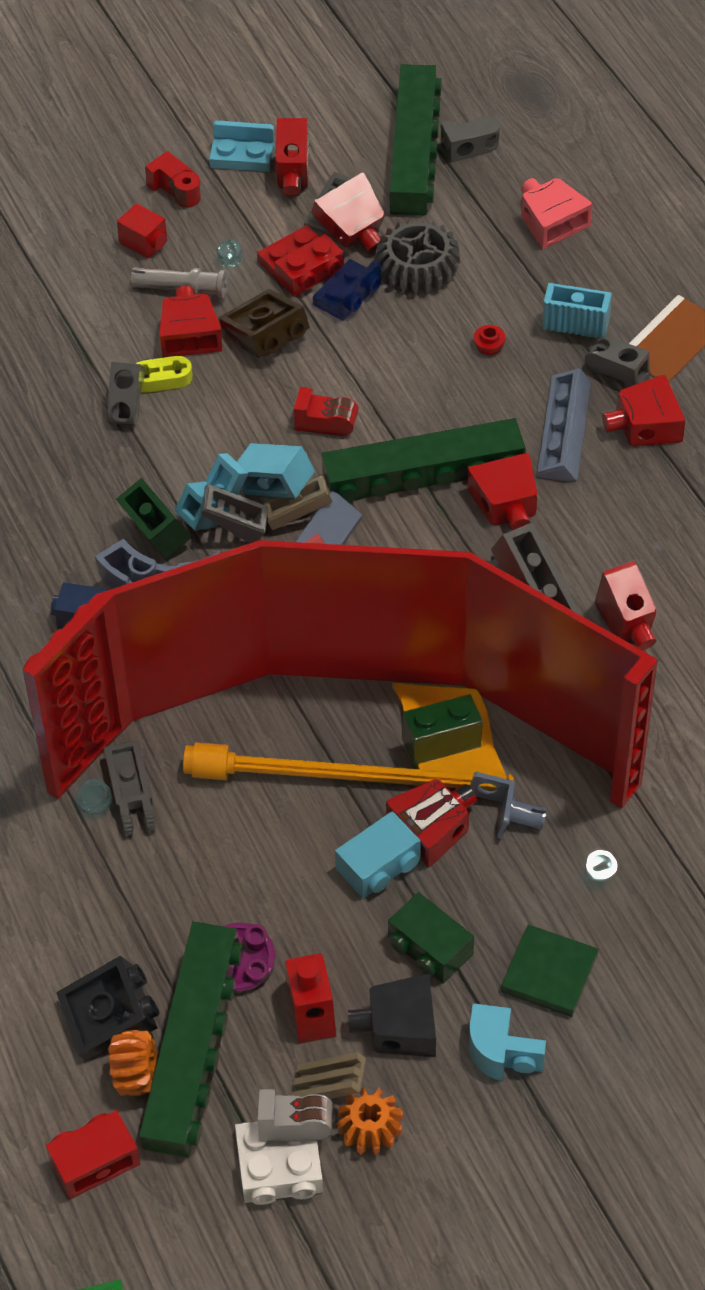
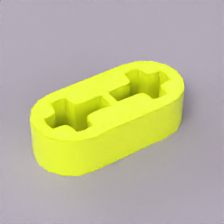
[136,356,193,393]

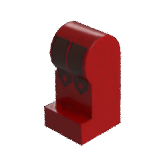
[145,151,201,208]
[294,387,359,436]

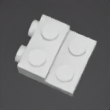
[235,1121,323,1205]

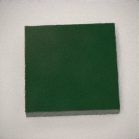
[501,924,599,1017]

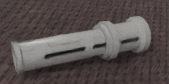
[131,267,228,299]

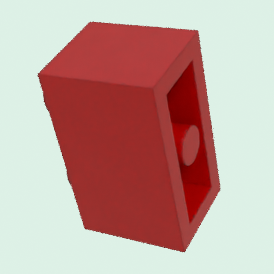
[45,1110,141,1200]

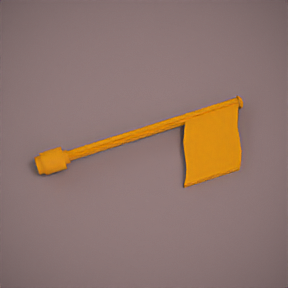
[183,683,515,791]

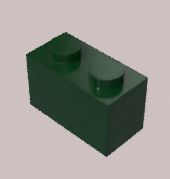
[116,478,192,559]
[402,694,483,765]
[388,892,474,984]

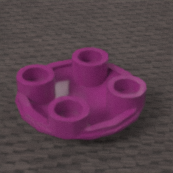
[224,922,276,992]

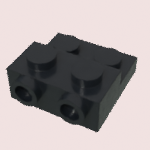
[56,955,160,1060]

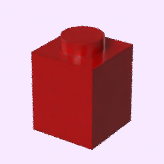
[117,203,167,259]

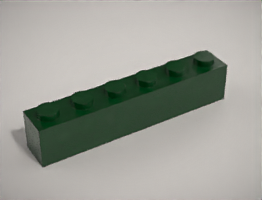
[390,64,442,215]
[322,418,526,502]
[139,921,244,1158]

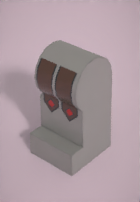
[258,1089,333,1141]

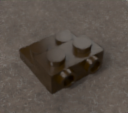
[218,289,310,358]

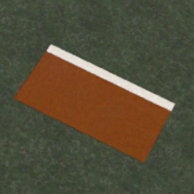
[629,295,705,382]

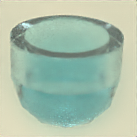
[217,239,242,267]
[585,850,616,883]

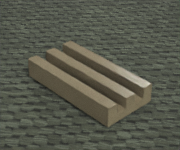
[263,475,333,530]
[291,1052,366,1099]

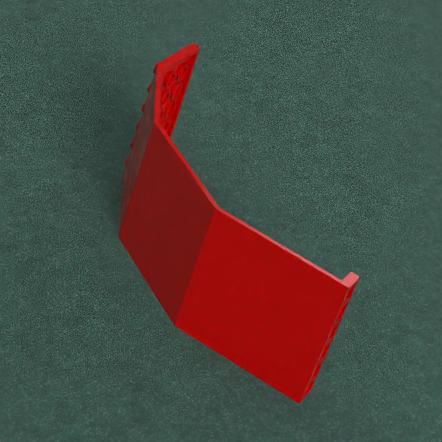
[22,540,658,808]

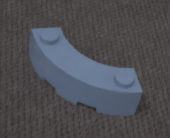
[95,539,220,589]

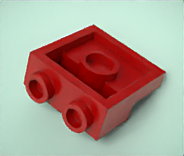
[257,225,344,297]

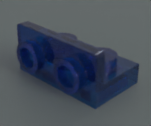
[312,259,382,321]

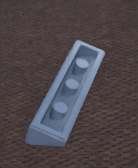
[537,368,591,481]
[296,491,362,545]

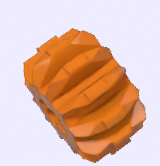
[108,1030,158,1097]
[337,1087,403,1156]

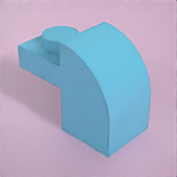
[174,453,248,531]
[469,1004,546,1081]

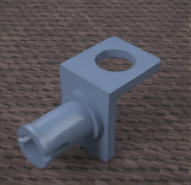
[469,772,547,839]

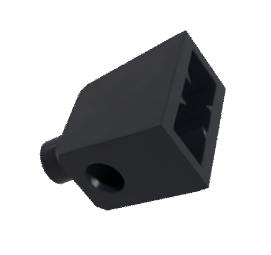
[348,974,436,1057]

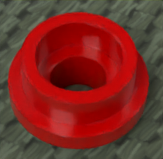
[474,325,506,355]

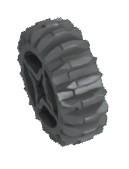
[376,219,460,294]

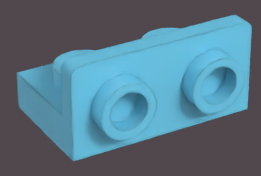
[209,121,275,172]

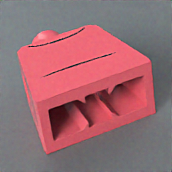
[521,178,593,249]

